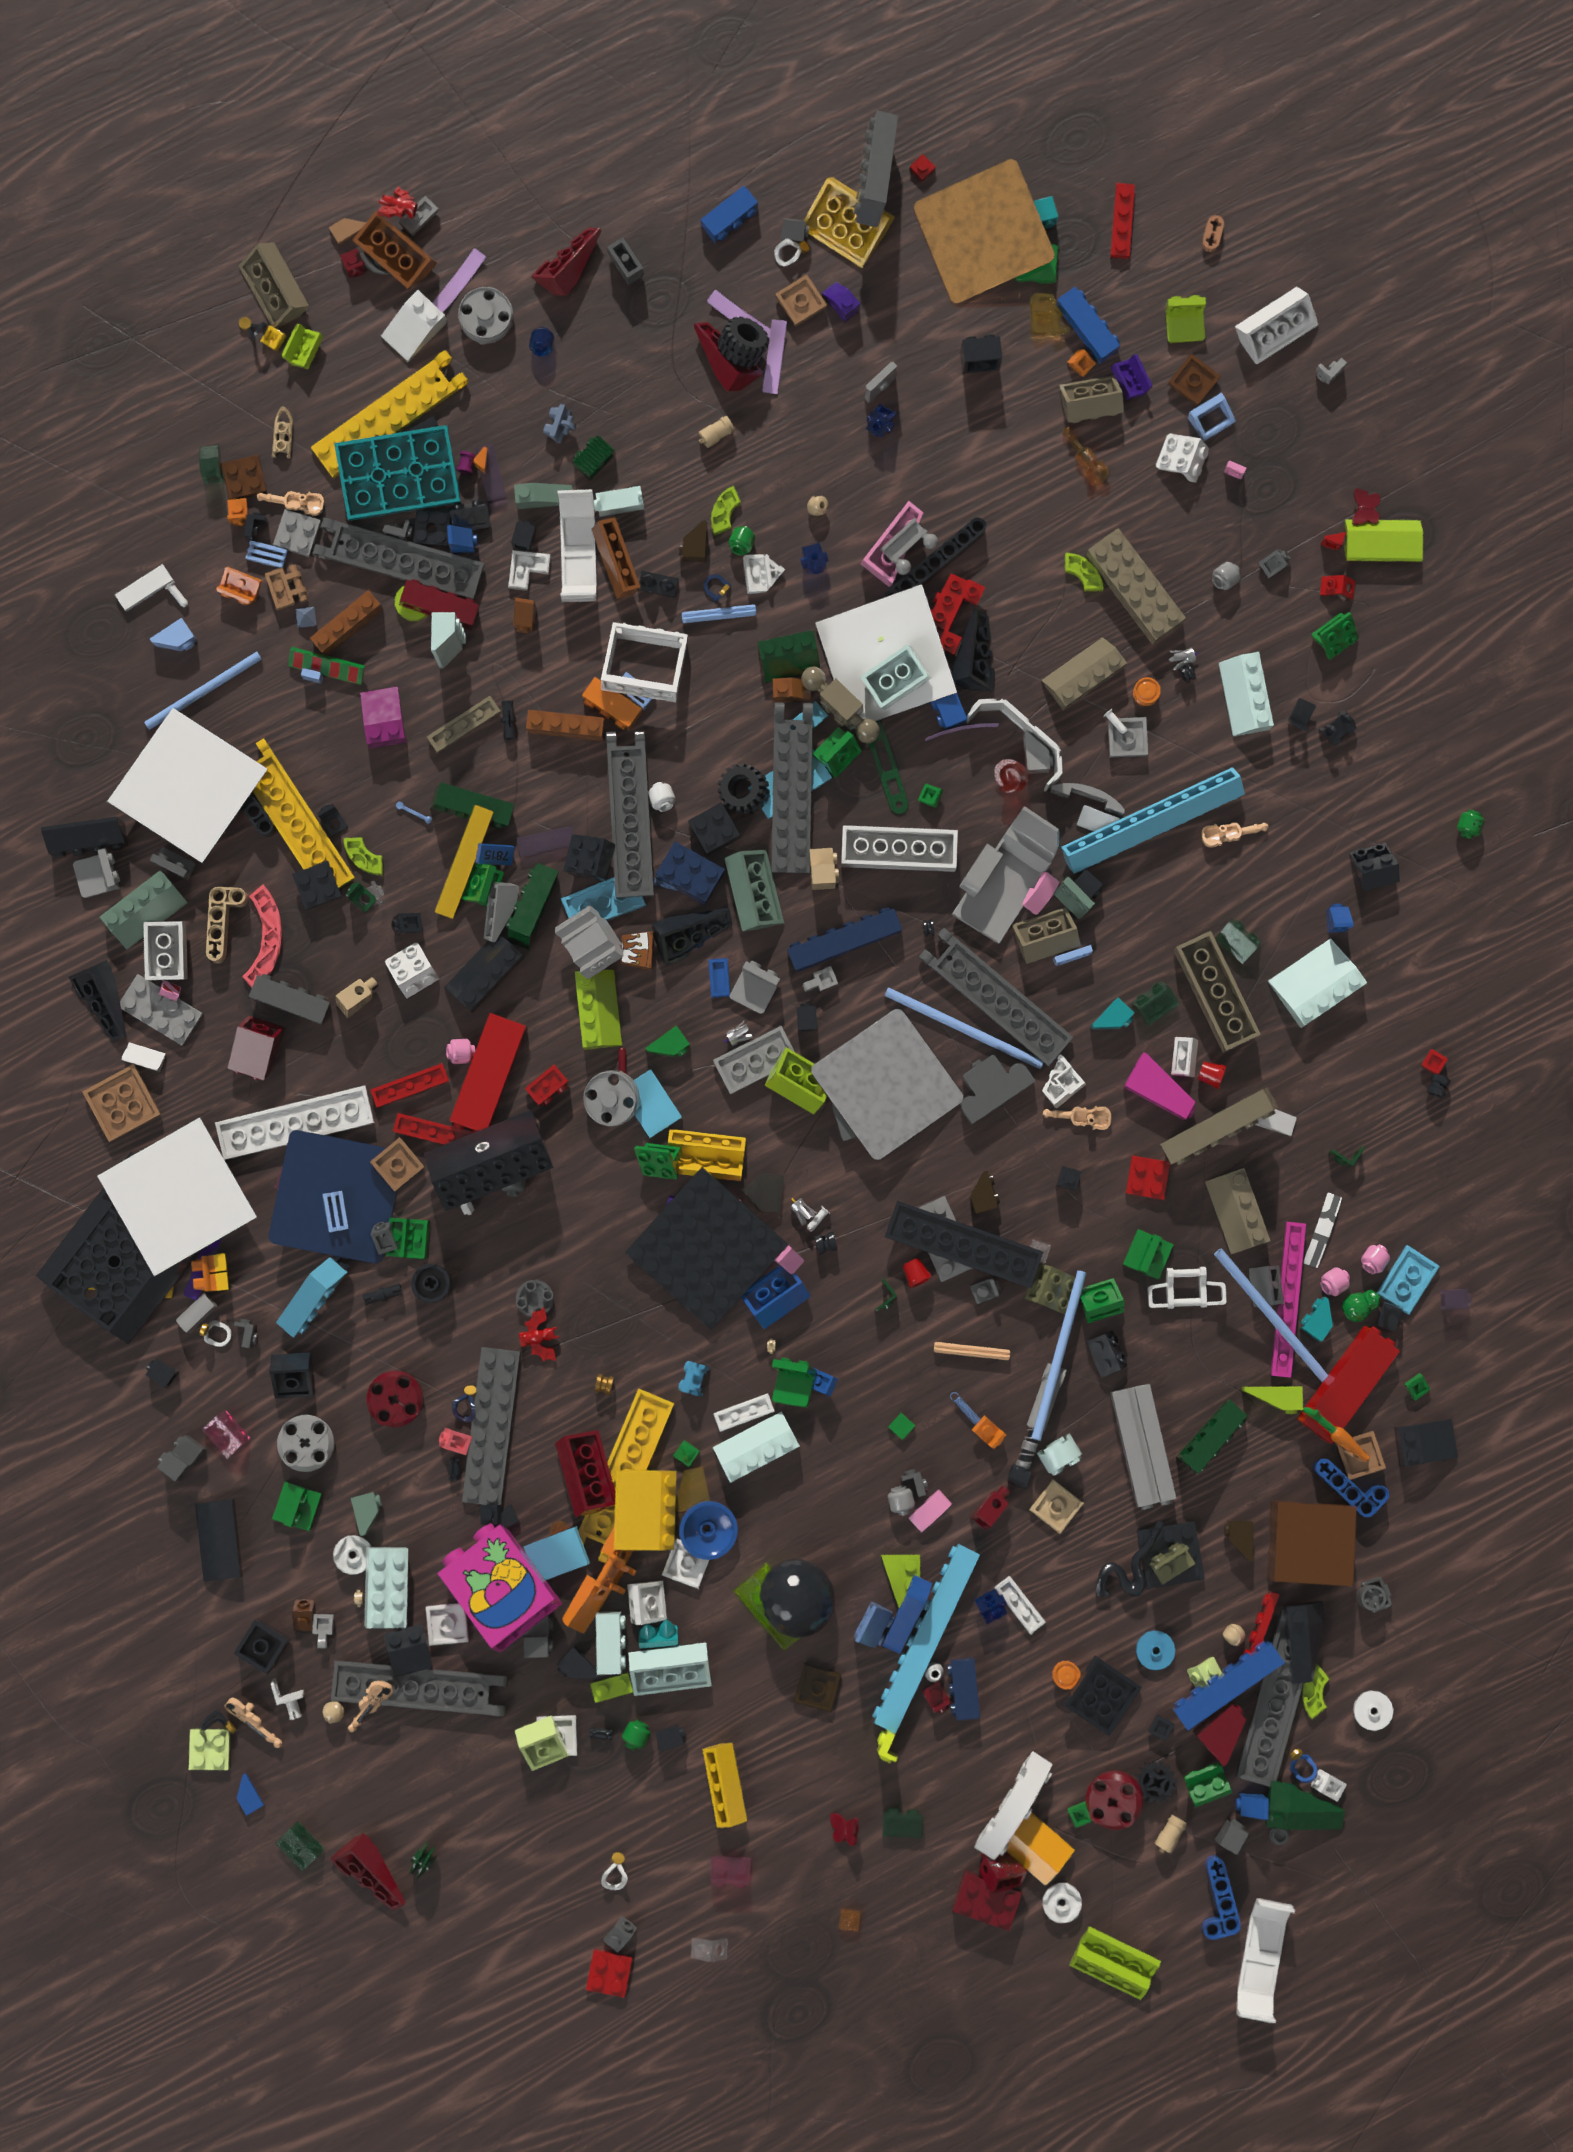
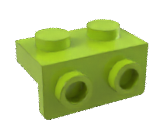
[282,323,324,369]

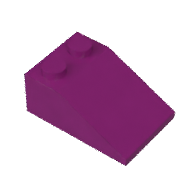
[360,687,407,749]

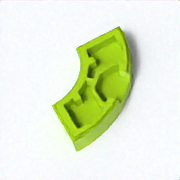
[711,486,741,536]
[1065,553,1104,591]
[343,838,383,876]
[1302,1663,1330,1719]

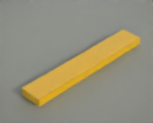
[435,805,493,919]

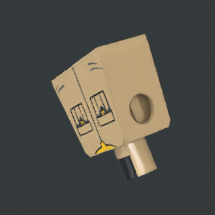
[336,977,379,1018]

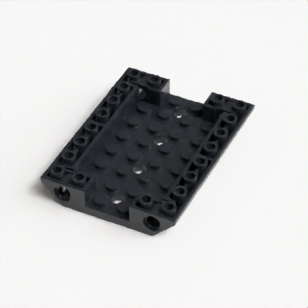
[36,1152,200,1344]

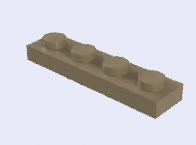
[427,696,501,754]

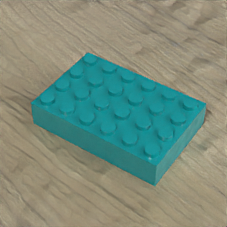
[334,425,462,521]

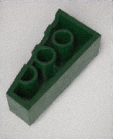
[506,863,559,950]
[1176,1399,1247,1474]

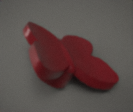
[1352,488,1381,525]
[830,1813,859,1846]

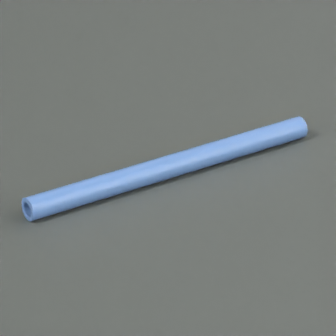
[144,652,262,730]

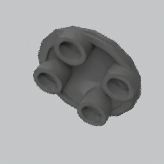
[516,1280,554,1317]

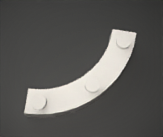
[975,1751,1052,1860]

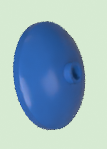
[679,1501,738,1560]

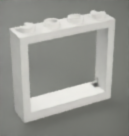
[601,622,688,702]

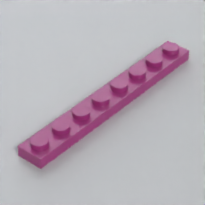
[1271,1222,1306,1378]

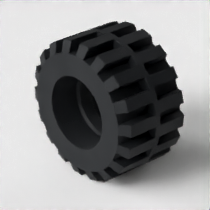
[717,316,769,367]
[717,763,770,815]

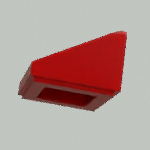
[1321,532,1346,550]

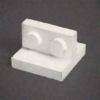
[627,1581,667,1625]

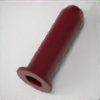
[618,1048,628,1075]

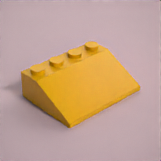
[804,177,895,268]
[614,1470,676,1550]

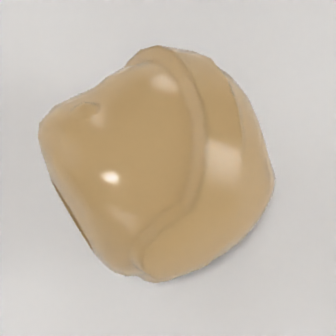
[807,496,828,516]
[1223,1624,1245,1646]
[323,1701,344,1724]

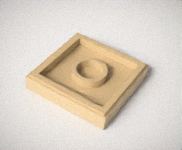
[1029,1479,1084,1534]

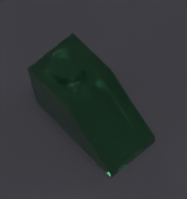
[199,444,224,484]

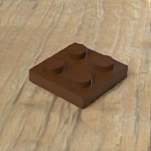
[1168,354,1221,407]
[221,455,267,500]

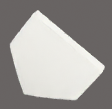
[743,554,785,594]

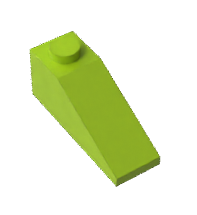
[1241,1387,1303,1414]

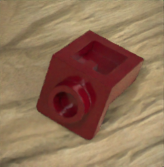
[340,249,367,278]
[922,1681,951,1713]

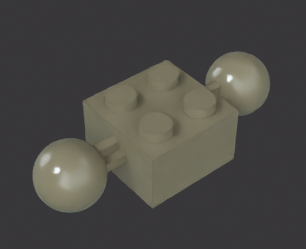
[801,667,880,743]

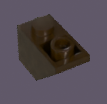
[969,1170,1000,1215]

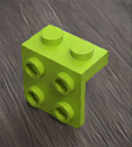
[1165,295,1206,343]

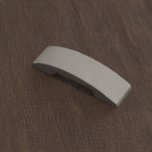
[1050,783,1125,817]

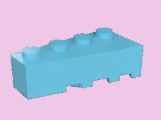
[276,1257,347,1338]

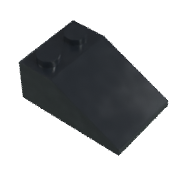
[1394,1419,1458,1466]

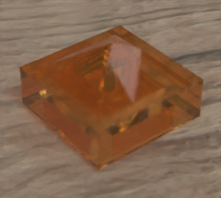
[838,1908,861,1932]

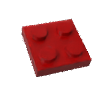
[1125,1155,1170,1200]
[586,1949,632,1997]

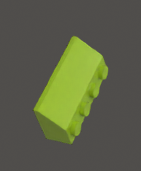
[575,970,622,1050]

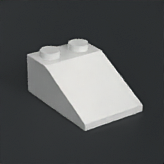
[381,290,447,362]

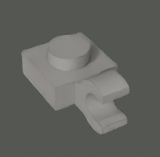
[803,966,838,992]
[312,1614,334,1648]

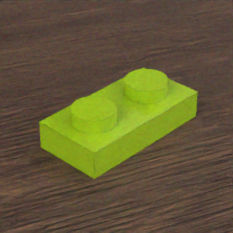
[590,1673,633,1703]

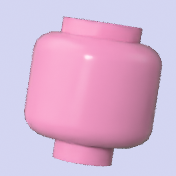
[446,1039,475,1064]
[1361,1245,1390,1274]
[1321,1268,1350,1296]

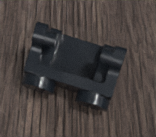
[1319,711,1357,746]

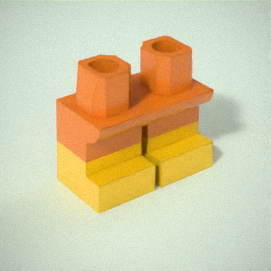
[191,1253,229,1292]

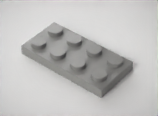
[120,974,203,1046]
[713,1026,795,1095]
[919,1196,972,1282]

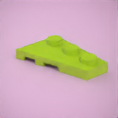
[881,1555,920,1608]

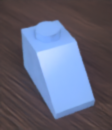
[150,618,197,651]

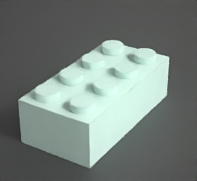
[364,1547,408,1628]

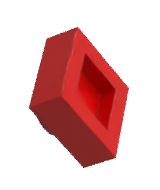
[909,154,936,182]
[1420,1049,1448,1075]

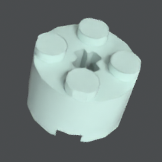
[1037,1433,1082,1476]

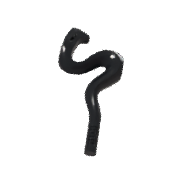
[1095,1520,1164,1597]

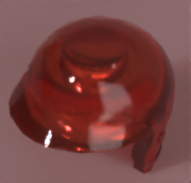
[994,759,1029,793]

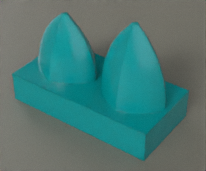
[638,1619,678,1649]

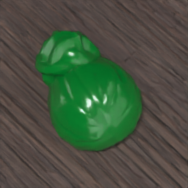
[1342,1290,1380,1322]

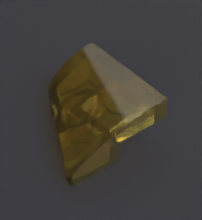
[1030,293,1070,335]
[675,1466,710,1513]

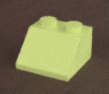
[515,1716,569,1771]

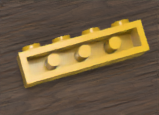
[702,1743,747,1828]

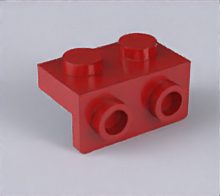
[525,1064,569,1107]

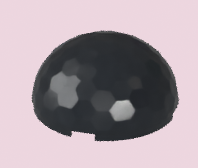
[760,1559,835,1638]

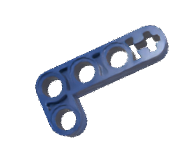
[1312,1458,1389,1517]
[882,1575,932,1654]
[1201,1855,1241,1940]

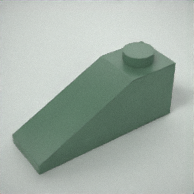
[514,483,572,509]

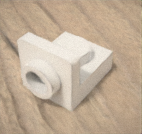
[1311,1769,1347,1802]

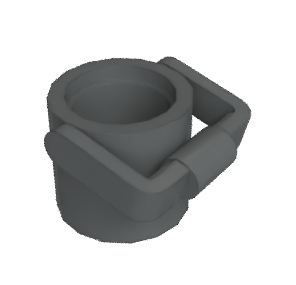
[1356,1577,1392,1613]

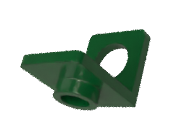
[346,881,377,913]
[1328,1146,1365,1167]
[875,1279,897,1312]

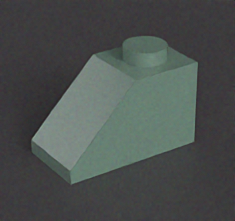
[351,1492,382,1536]

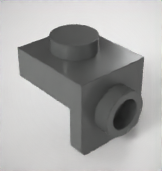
[234,1319,258,1348]
[901,1469,928,1497]
[603,1916,637,1953]

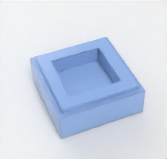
[301,668,324,684]

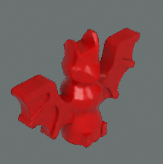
[377,187,418,219]
[519,1307,559,1361]

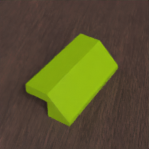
[1344,520,1423,562]
[1069,1927,1161,2000]

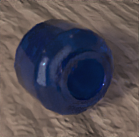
[529,327,555,357]

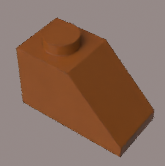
[513,597,537,633]
[773,678,811,702]

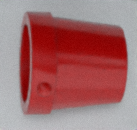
[1198,1062,1227,1090]
[902,1258,932,1289]

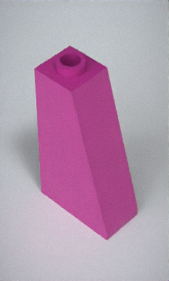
[1124,1052,1196,1120]

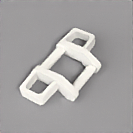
[1147,1267,1226,1309]

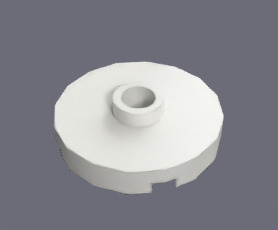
[333,1535,371,1575]
[1353,1690,1393,1731]
[1042,1882,1082,1923]

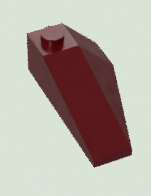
[693,322,763,392]
[330,1833,406,1910]

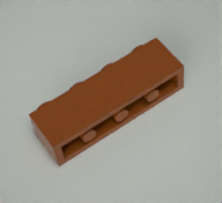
[591,517,641,599]
[310,590,383,656]
[526,710,605,741]

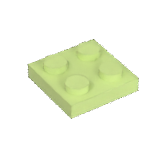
[189,1729,230,1770]

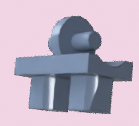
[543,404,576,444]

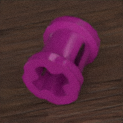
[456,451,476,475]

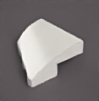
[1042,1054,1086,1109]

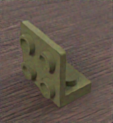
[1024,1263,1075,1315]
[1149,1543,1195,1585]

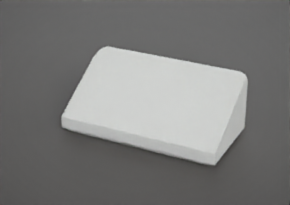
[1077,805,1120,832]
[1171,1037,1198,1077]
[121,1042,166,1072]

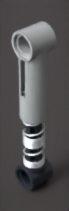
[1007,1363,1066,1489]

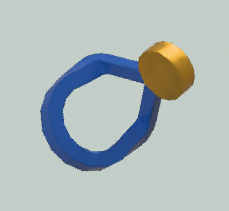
[1290,1749,1318,1783]

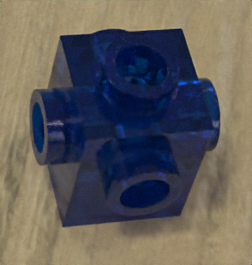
[866,404,897,438]
[800,543,829,575]
[974,1589,1008,1624]

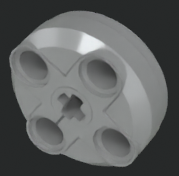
[458,287,513,345]
[584,1070,641,1126]
[277,1415,335,1472]

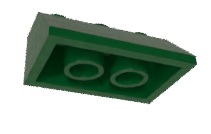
[758,630,821,683]

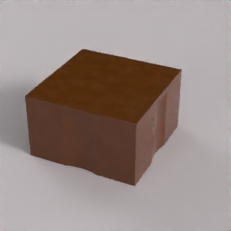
[1267,1500,1357,1586]

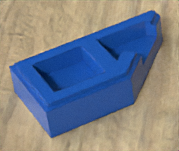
[237,1773,264,1816]

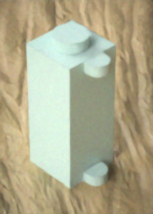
[593,486,644,517]

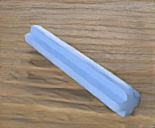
[682,605,756,623]

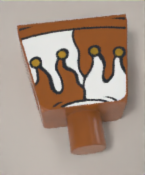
[620,931,653,970]

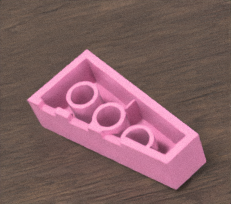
[860,501,923,587]

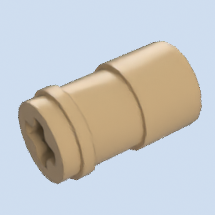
[698,416,735,448]
[1155,1815,1187,1854]

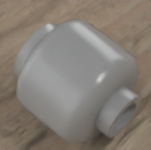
[1212,562,1241,590]
[887,1486,915,1516]

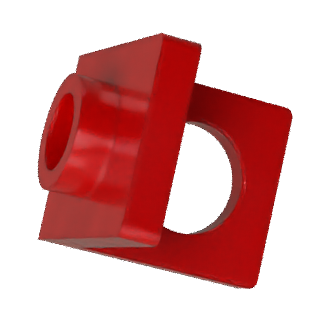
[1320,575,1355,599]

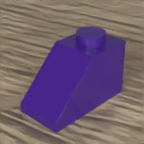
[822,282,860,322]

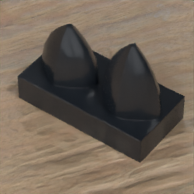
[638,571,679,598]

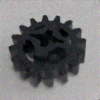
[1135,1760,1178,1804]

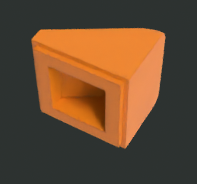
[1067,349,1096,377]
[473,447,488,474]

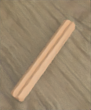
[934,1342,1010,1360]

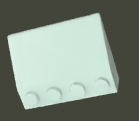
[1268,939,1367,1028]

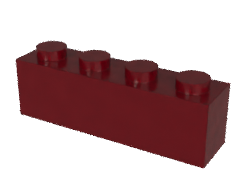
[399,579,479,630]

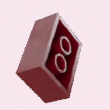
[952,1870,1022,1931]

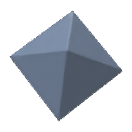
[296,607,317,628]

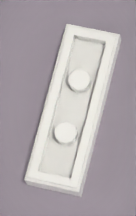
[115,564,174,612]
[713,1393,775,1432]
[994,1576,1046,1635]

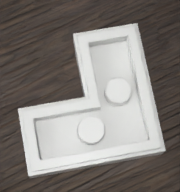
[508,550,551,591]

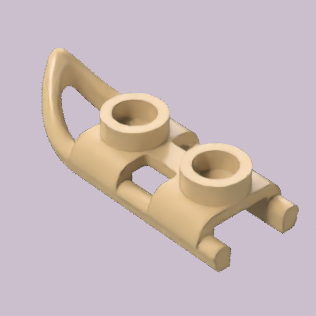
[272,407,293,458]

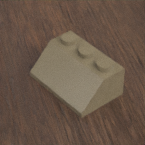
[1059,375,1124,423]
[1012,907,1081,964]

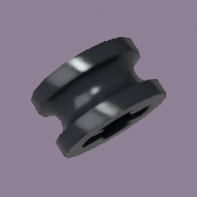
[1179,664,1196,683]
[923,919,935,937]

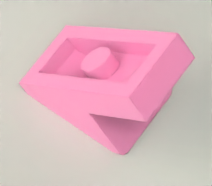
[775,1245,804,1274]

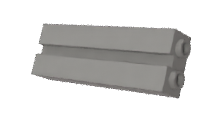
[1110,1384,1176,1510]

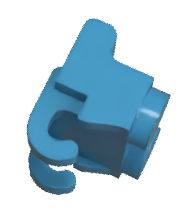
[679,1361,710,1397]

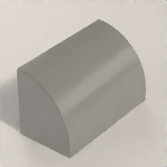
[176,1292,218,1333]

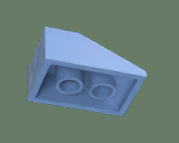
[854,1601,894,1648]

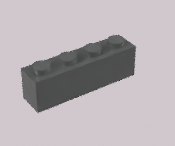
[249,974,330,1025]

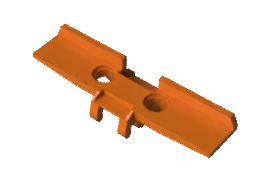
[562,1526,637,1634]

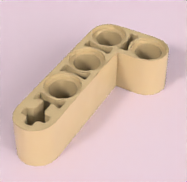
[206,887,249,963]

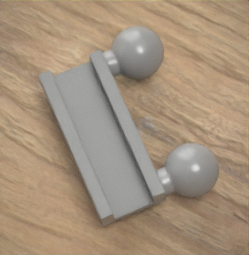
[881,517,938,575]

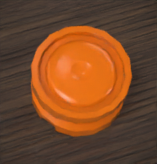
[1133,677,1161,706]
[1052,1661,1080,1689]

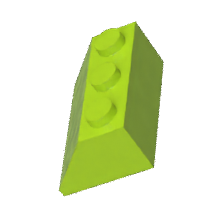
[765,1047,827,1114]

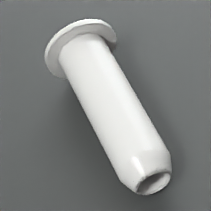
[165,582,188,607]
[1103,709,1127,734]
[807,1206,830,1232]

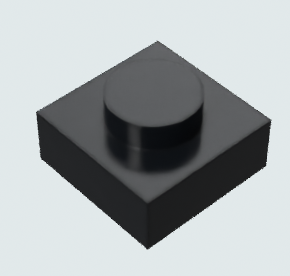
[481,1505,501,1525]
[1148,1714,1174,1741]

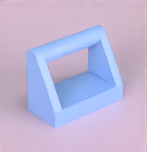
[1188,393,1236,441]

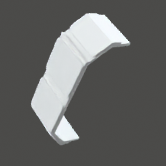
[558,490,597,602]
[967,699,1062,792]
[1237,1898,1295,2023]

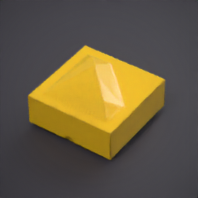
[261,325,287,352]

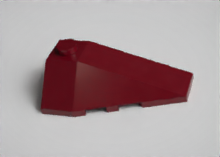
[531,228,601,296]

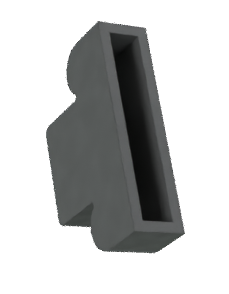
[960,1055,1035,1125]

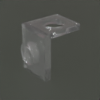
[359,881,384,906]
[691,1938,727,1962]

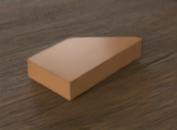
[329,218,365,245]

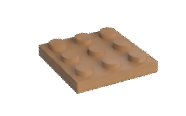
[82,1064,161,1143]

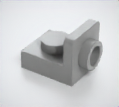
[1315,358,1347,385]

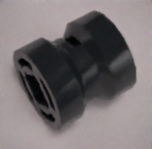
[1426,1074,1451,1099]
[815,1232,838,1254]

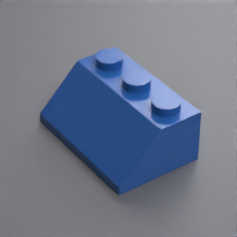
[741,1265,811,1329]

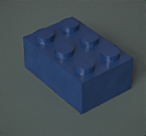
[656,841,725,906]

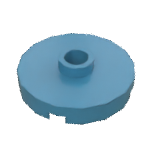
[1136,1630,1175,1670]

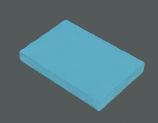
[627,1069,682,1138]
[1376,1245,1440,1315]
[524,1527,590,1580]

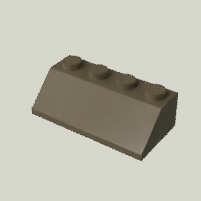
[239,242,309,329]
[1041,637,1127,711]
[1205,1168,1270,1254]

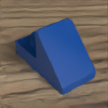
[812,1367,838,1397]

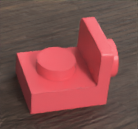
[439,1428,472,1455]

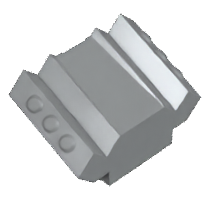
[555,905,623,979]

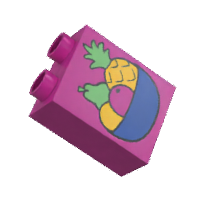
[438,1524,563,1653]

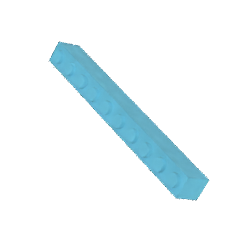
[1061,767,1245,874]
[872,1544,980,1733]

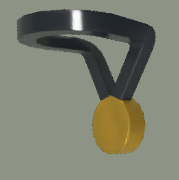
[239,317,268,344]
[199,1710,236,1733]

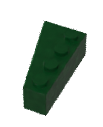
[430,782,514,829]

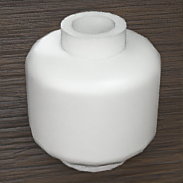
[648,782,676,812]

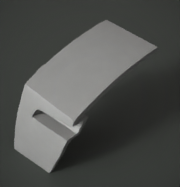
[952,806,1059,944]

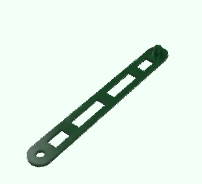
[869,720,909,814]

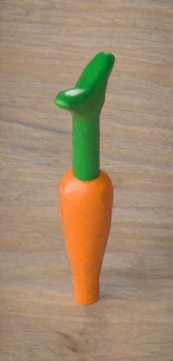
[1303,1407,1370,1462]

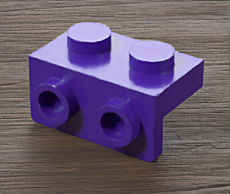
[1110,354,1153,400]

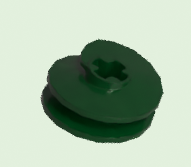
[409,1842,437,1879]

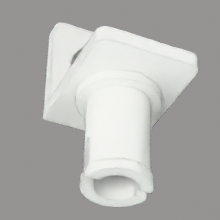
[271,1678,304,1720]

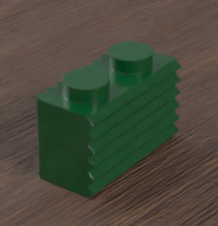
[573,435,616,481]

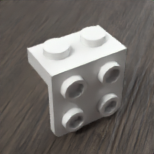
[1156,434,1209,482]
[385,943,439,999]

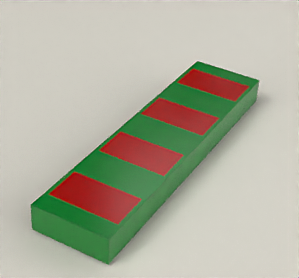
[288,647,365,685]

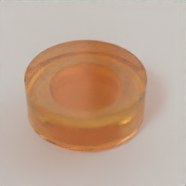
[550,1521,569,1536]

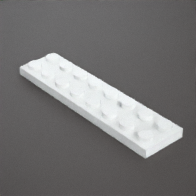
[215,1086,375,1160]

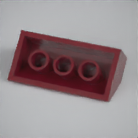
[555,1430,616,1517]

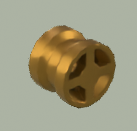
[595,1374,614,1396]

